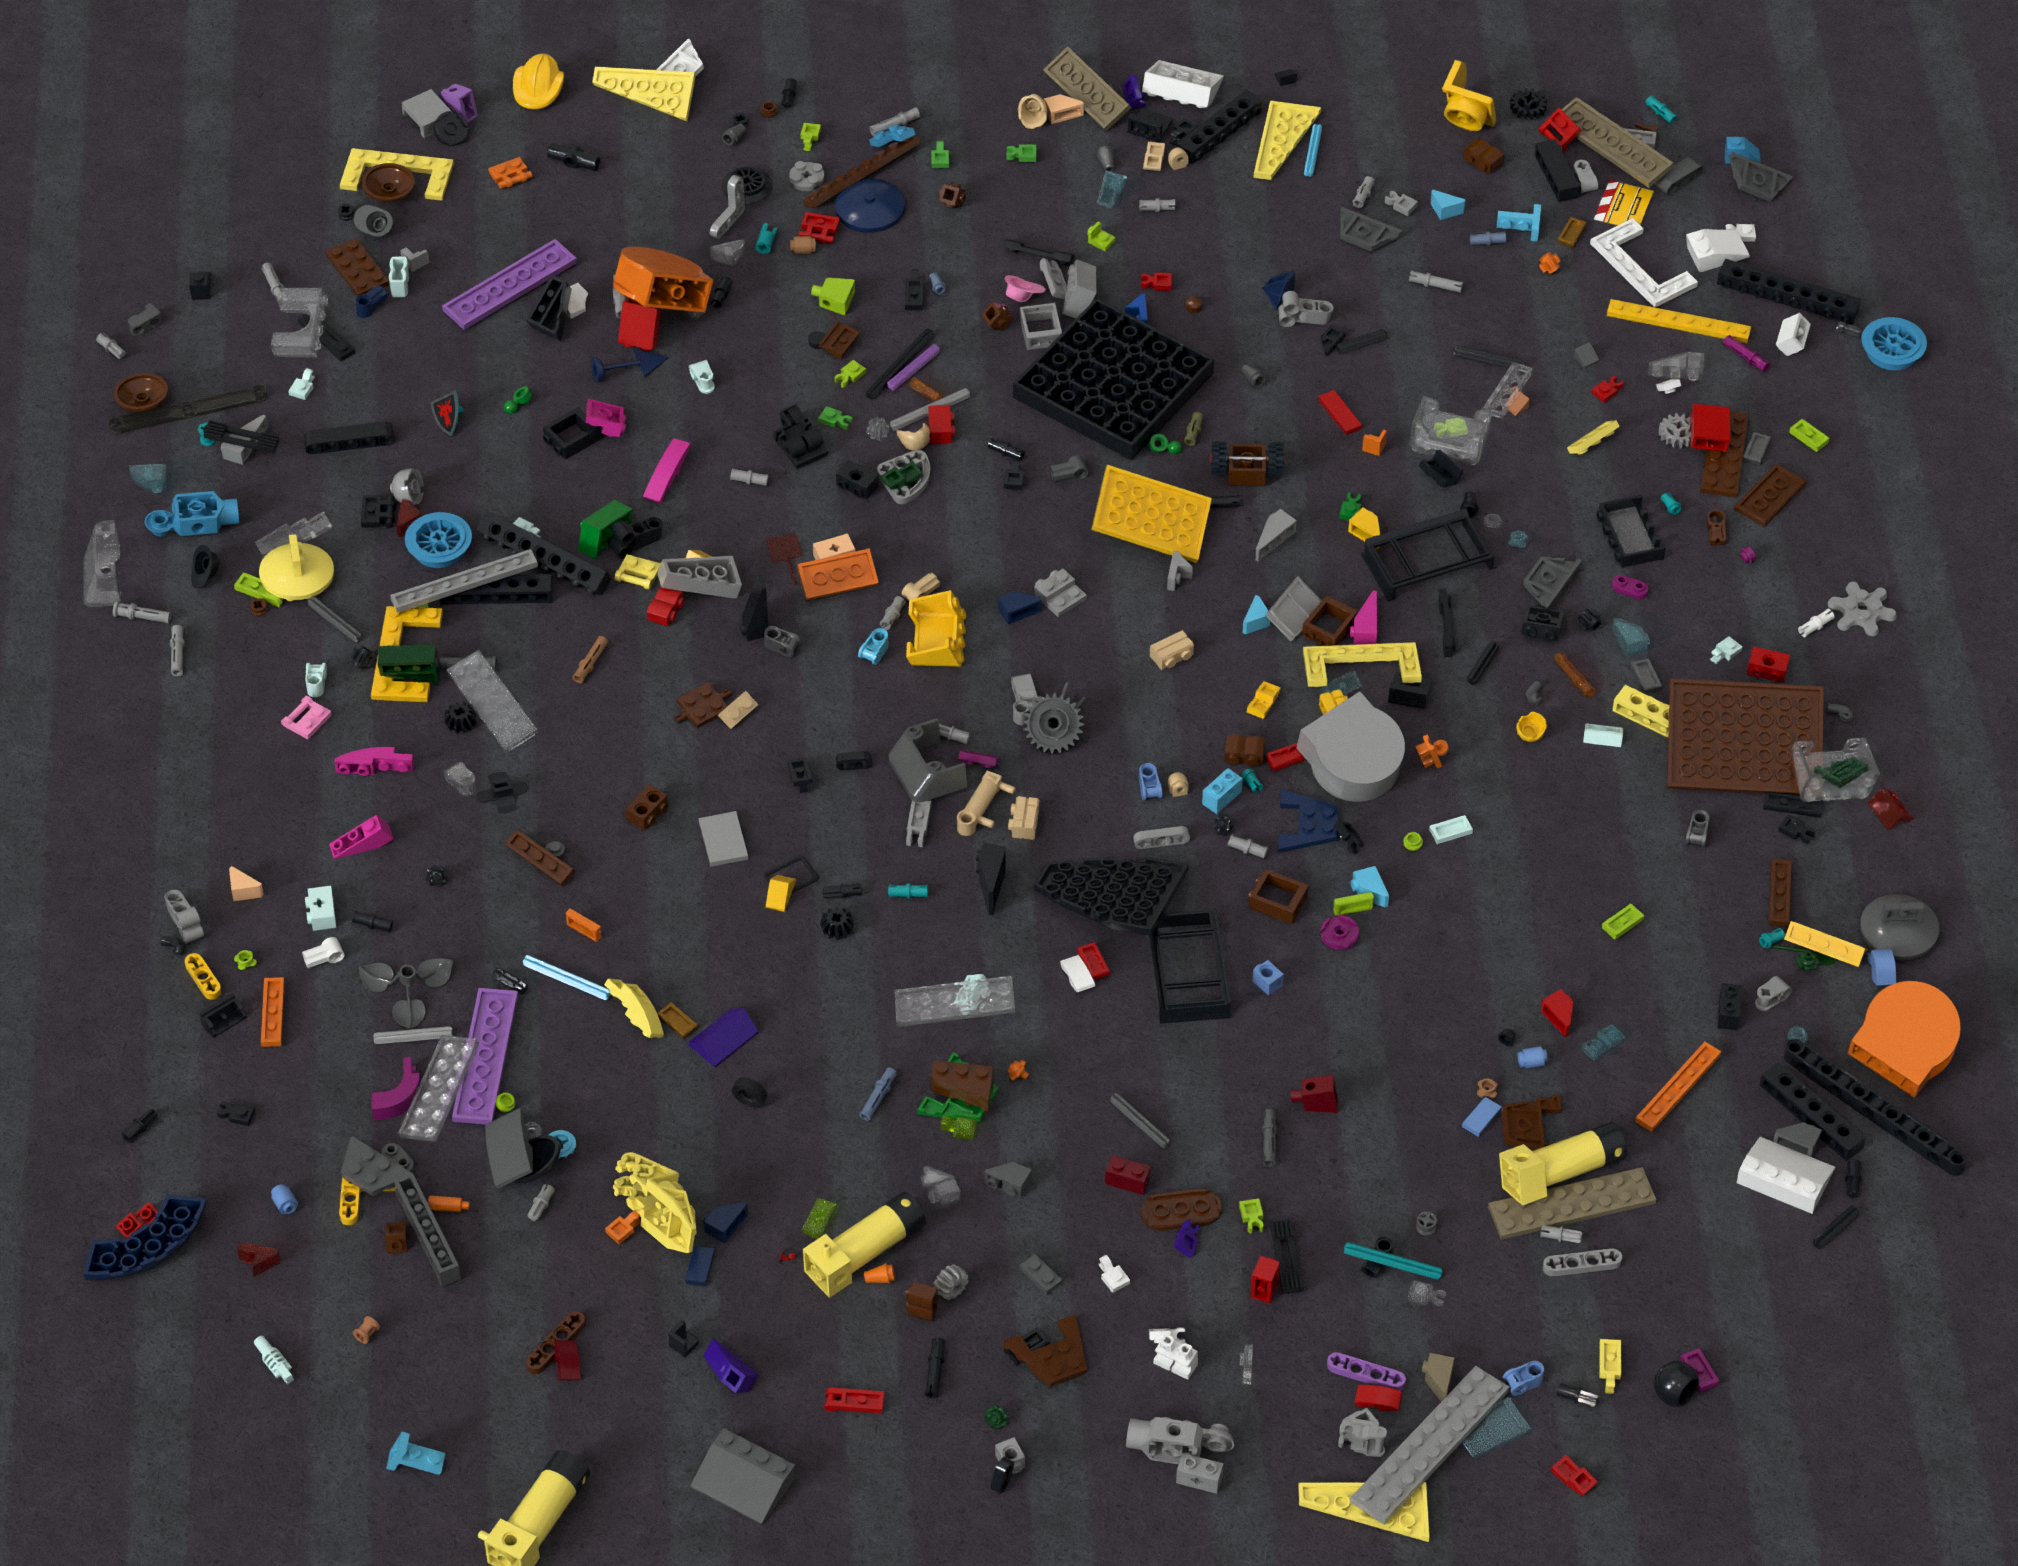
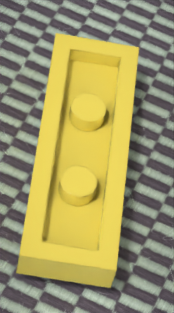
[1567,420,1620,455]

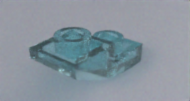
[1581,1024,1626,1061]

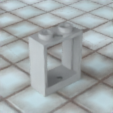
[1020,303,1062,350]

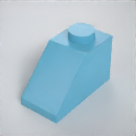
[1350,866,1389,908]

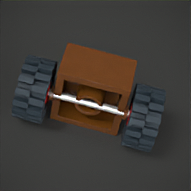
[1211,441,1284,486]

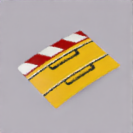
[1594,180,1654,225]

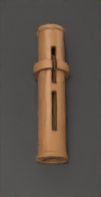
[572,636,609,683]

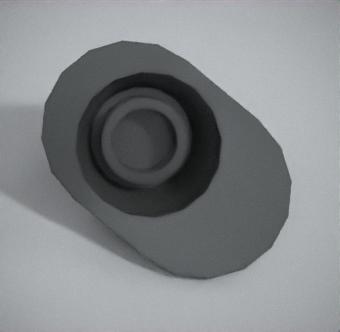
[354,205,393,237]

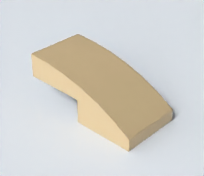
[1143,142,1165,171]

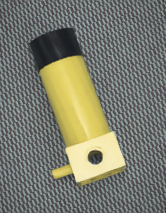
[1499,1122,1627,1206]
[803,1191,926,1298]
[478,1450,590,1566]

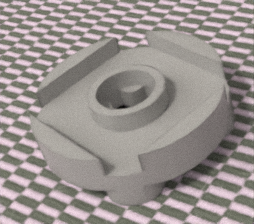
[789,161,824,191]

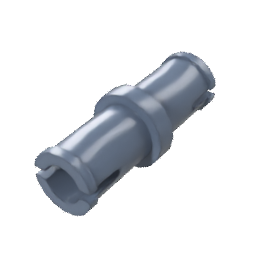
[1470,232,1506,246]

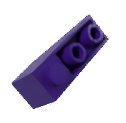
[703,1338,759,1393]

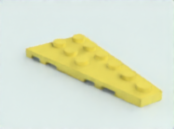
[592,67,696,121]
[1254,101,1321,180]
[1298,1482,1429,1542]

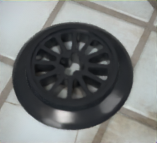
[722,166,772,203]

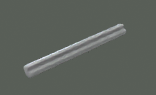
[890,388,970,431]

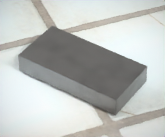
[1742,432,1771,466]
[1631,658,1662,694]

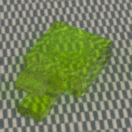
[940,1116,977,1140]

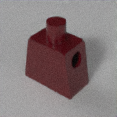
[1291,1075,1338,1113]

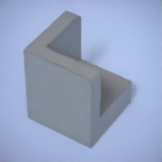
[400,247,429,272]

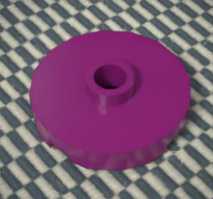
[1320,915,1359,950]

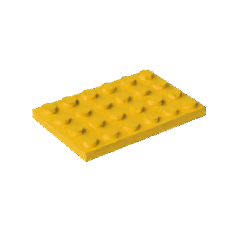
[1091,465,1212,563]

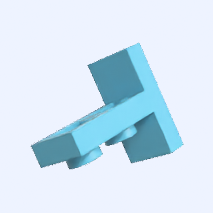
[1496,204,1541,241]
[386,1432,445,1475]

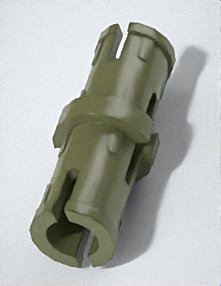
[1184,412,1204,446]

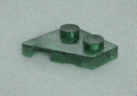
[1814,757,1868,788]

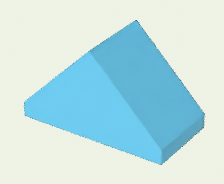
[1430,190,1465,220]
[1243,595,1270,634]

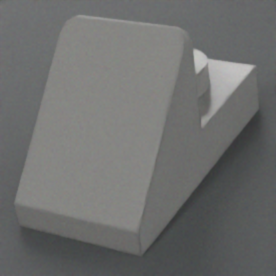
[1167,551,1193,591]

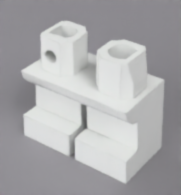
[1153,1334,1198,1380]

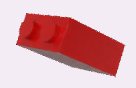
[618,298,662,351]
[1690,404,1730,452]

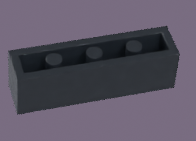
[1534,139,1581,202]

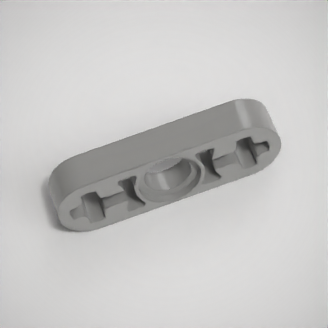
[1133,826,1190,849]

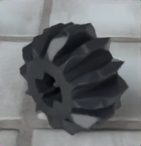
[444,701,477,733]
[820,906,854,940]

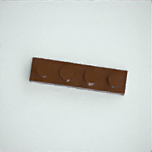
[505,829,575,886]
[1768,859,1792,927]

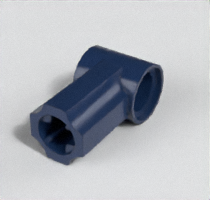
[356,285,387,318]

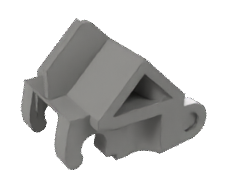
[1338,1408,1387,1457]

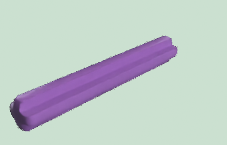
[887,344,940,391]

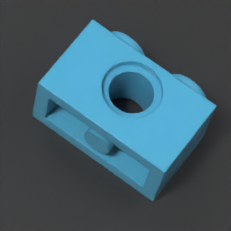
[1202,768,1242,814]

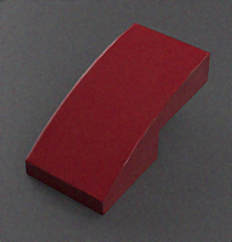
[554,1340,581,1381]

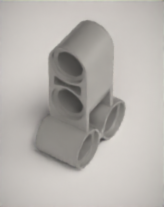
[1278,291,1333,327]
[1011,673,1046,725]
[164,890,204,944]

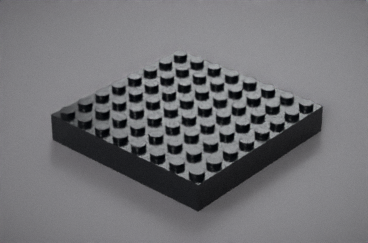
[1013,298,1214,460]

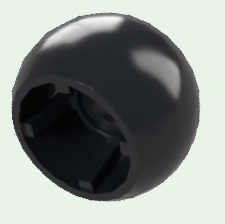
[1654,1361,1699,1407]

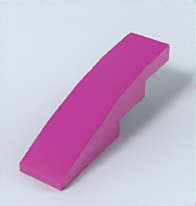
[643,438,691,504]

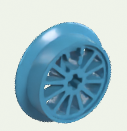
[1861,317,1927,370]
[405,512,472,568]

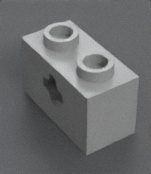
[1176,1453,1223,1494]

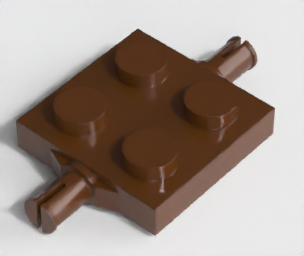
[674,682,732,728]

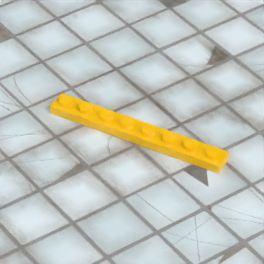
[1607,299,1751,343]

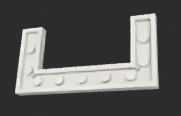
[1590,218,1698,308]

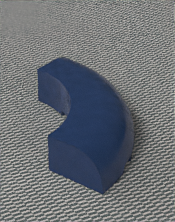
[83,1195,207,1280]

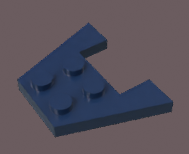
[1278,789,1338,853]

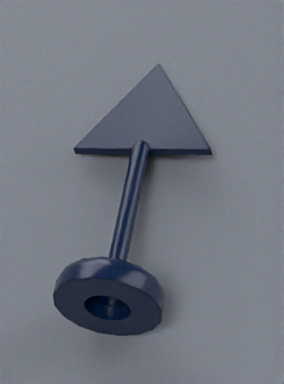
[591,349,668,382]

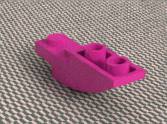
[334,747,414,776]

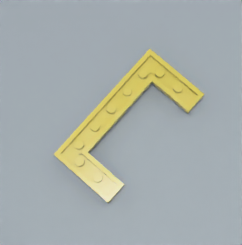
[340,148,454,201]
[1303,642,1422,687]

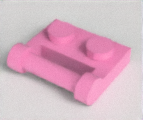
[281,696,332,739]

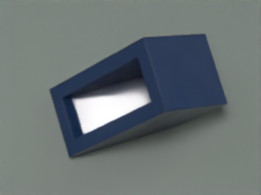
[998,591,1042,624]
[703,1202,748,1243]

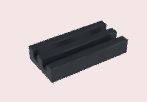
[1004,1327,1050,1366]

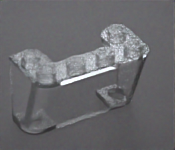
[83,520,121,607]
[1791,738,1880,802]

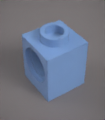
[1253,960,1284,996]

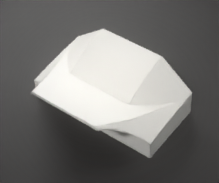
[567,283,588,319]

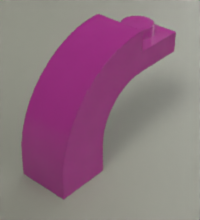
[372,1057,421,1120]

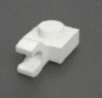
[1725,224,1756,242]
[1099,1255,1130,1293]
[1149,1327,1185,1344]

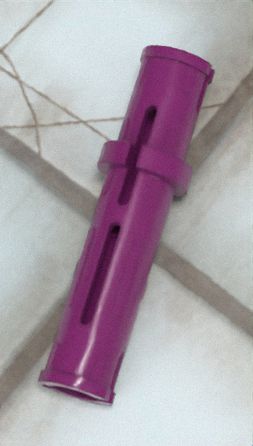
[1723,335,1770,372]

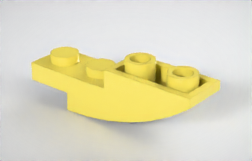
[604,979,664,1038]

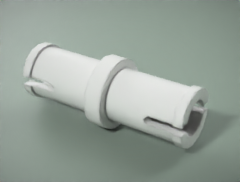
[1798,609,1835,637]

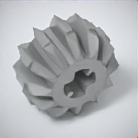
[933,1264,969,1301]

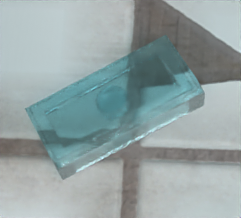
[1319,670,1362,695]

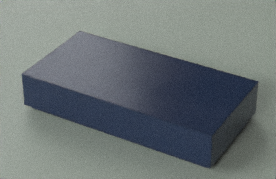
[685,1245,715,1286]

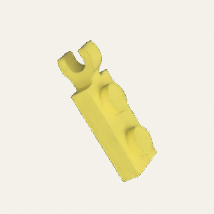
[1599,1339,1621,1394]

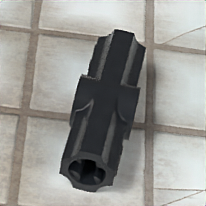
[547,143,601,171]

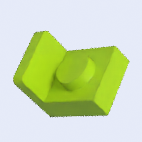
[1087,222,1116,252]

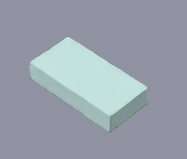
[1429,815,1473,844]

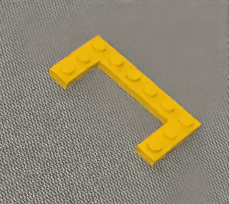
[371,606,443,702]

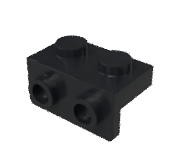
[1419,449,1464,487]

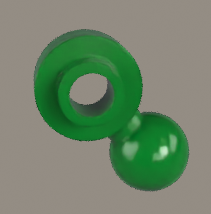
[503,386,532,414]
[1149,434,1182,455]

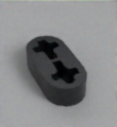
[836,751,873,771]
[990,1457,1014,1494]

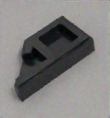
[1321,325,1346,356]

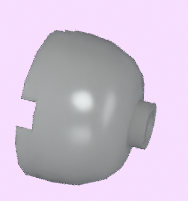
[390,468,424,505]

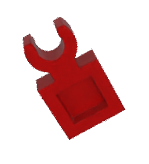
[1141,273,1172,291]
[1591,376,1624,403]

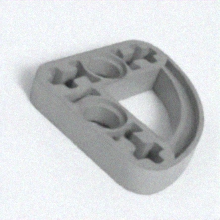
[877,450,930,504]

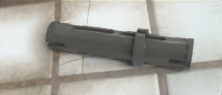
[1262,1109,1278,1167]

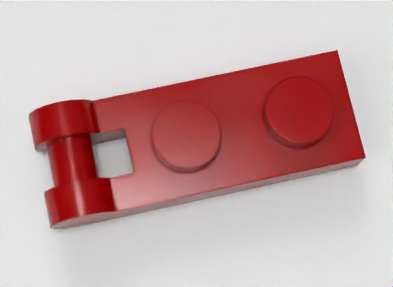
[824,1388,885,1414]

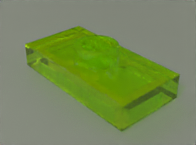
[802,1198,837,1239]

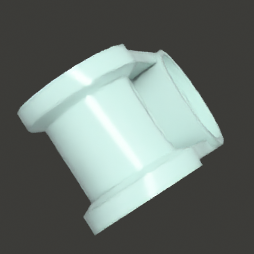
[689,360,715,394]
[305,663,327,697]

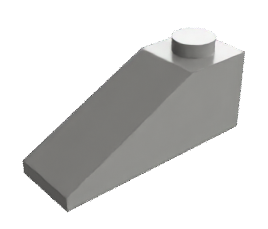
[221,415,268,465]
[1256,509,1297,562]

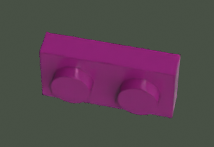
[958,750,1000,768]
[1680,1348,1719,1392]

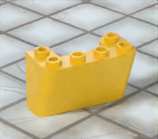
[906,590,966,667]

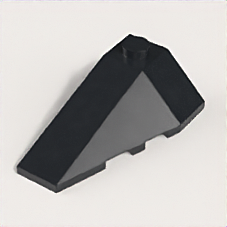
[739,574,769,641]

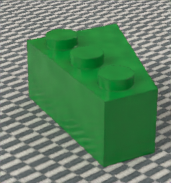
[578,500,633,560]

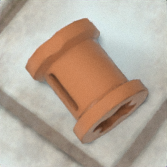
[353,1316,380,1344]

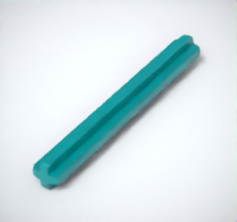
[1344,1242,1442,1280]

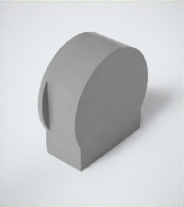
[1296,692,1405,802]

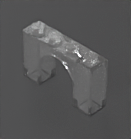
[271,288,328,357]

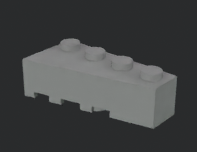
[657,556,742,598]

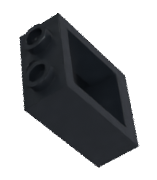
[543,407,601,460]

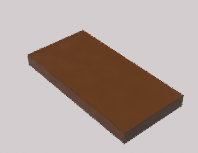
[1734,464,1806,527]

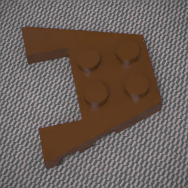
[1501,1095,1562,1151]
[1003,1315,1087,1387]

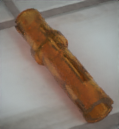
[1554,652,1595,698]

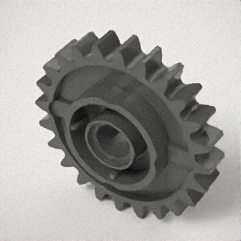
[1023,693,1084,754]

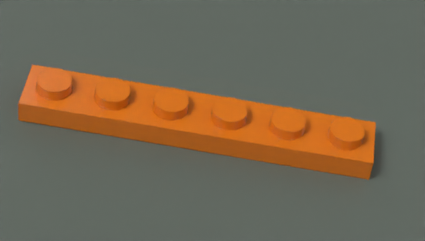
[1635,1042,1721,1132]

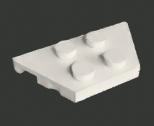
[656,39,704,76]

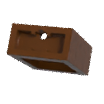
[1302,595,1358,646]
[1248,869,1309,924]

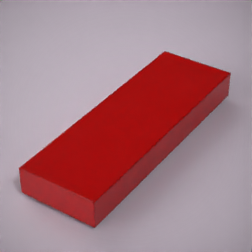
[1318,390,1362,435]

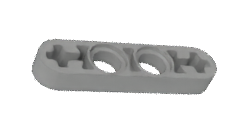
[1543,1249,1622,1276]

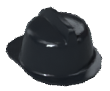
[191,545,219,588]

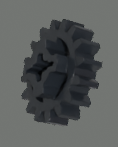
[1510,88,1547,120]

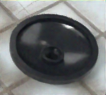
[513,1135,561,1183]

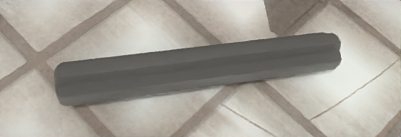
[307,596,363,643]
[1110,1093,1171,1149]

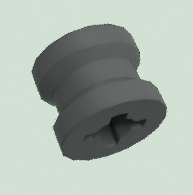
[1416,1211,1437,1237]

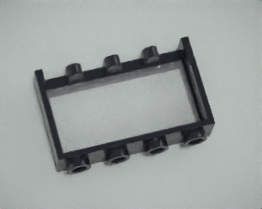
[1596,495,1666,568]

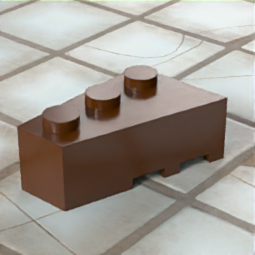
[931,1060,994,1113]

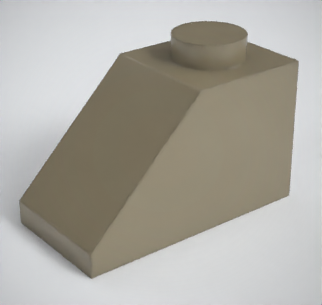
[1422,1353,1454,1402]

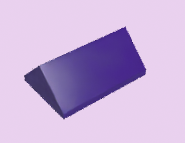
[688,1008,759,1067]

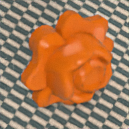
[1008,1060,1029,1081]

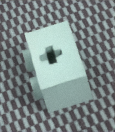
[305,886,336,931]

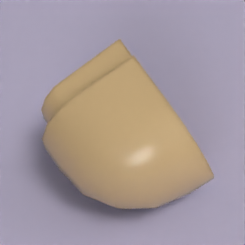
[1168,147,1188,170]
[1168,772,1189,797]

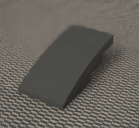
[485,1108,533,1189]

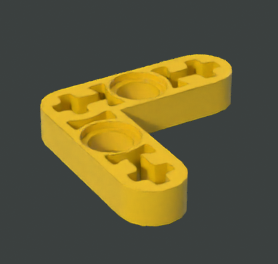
[339,1178,395,1226]

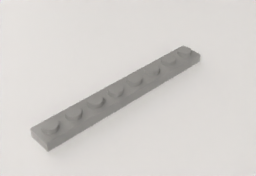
[390,549,538,613]

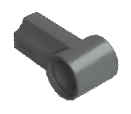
[1050,455,1089,481]

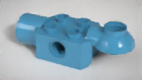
[145,491,239,537]

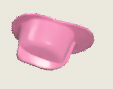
[1005,275,1046,302]

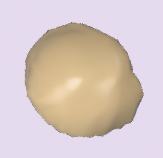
[1018,94,1047,129]
[897,423,930,451]

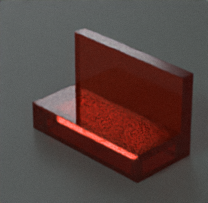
[1868,787,1913,831]

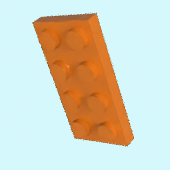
[797,548,879,601]

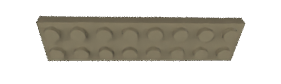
[1561,97,1674,188]
[1488,1167,1656,1240]

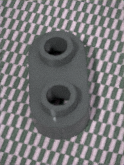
[381,1143,414,1173]

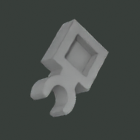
[1385,191,1418,216]

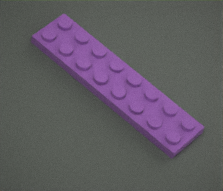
[442,239,577,330]
[452,988,518,1125]

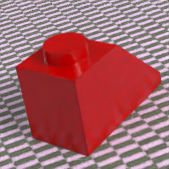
[1541,989,1573,1038]

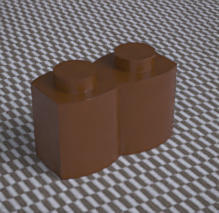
[1464,138,1504,174]
[1225,734,1265,767]
[905,1281,938,1322]

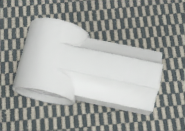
[302,937,345,968]

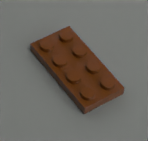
[325,238,390,296]

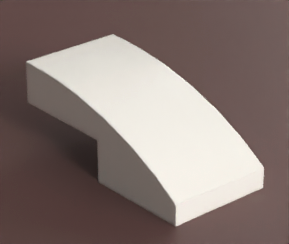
[1060,955,1095,992]

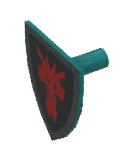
[430,390,463,436]

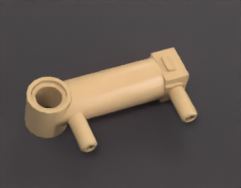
[957,770,1016,836]

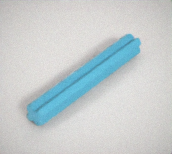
[1304,124,1322,177]

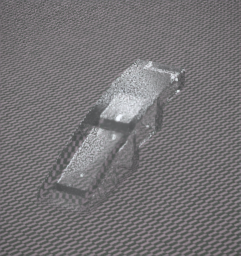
[255,511,333,556]

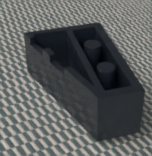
[526,275,572,341]

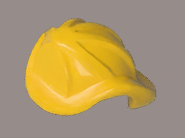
[513,53,564,110]

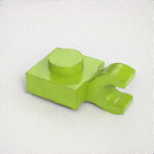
[801,123,821,151]

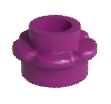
[1740,546,1756,564]

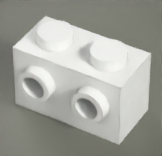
[1776,313,1811,356]

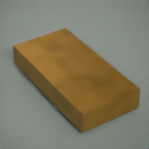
[1557,217,1587,248]
[657,1002,698,1039]

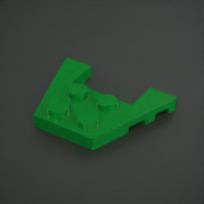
[918,1052,998,1122]

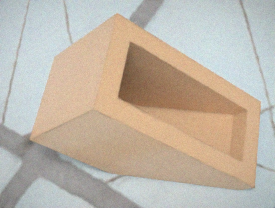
[1044,94,1084,124]

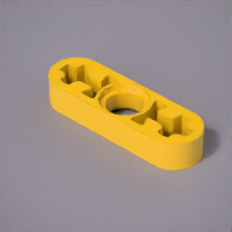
[185,953,221,1000]

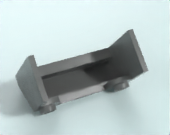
[888,718,967,803]

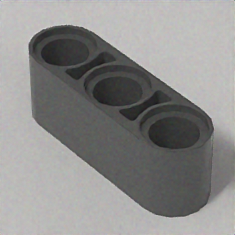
[1655,157,1704,195]

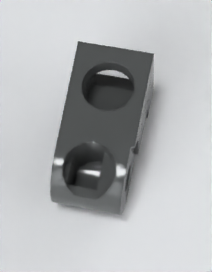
[128,303,163,336]

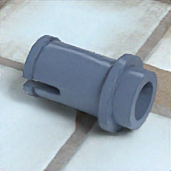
[929,272,946,295]

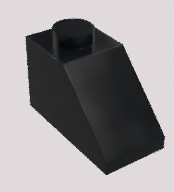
[189,272,211,300]

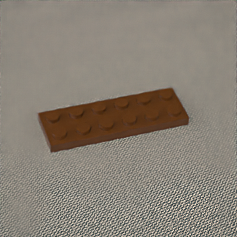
[1700,411,1749,498]

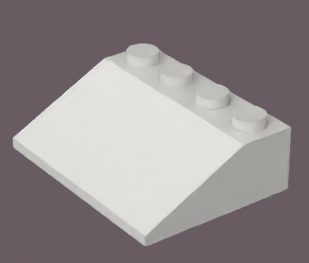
[1142,60,1224,108]
[1737,1137,1835,1214]

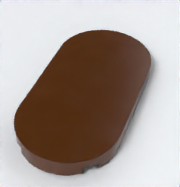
[1141,1188,1222,1231]

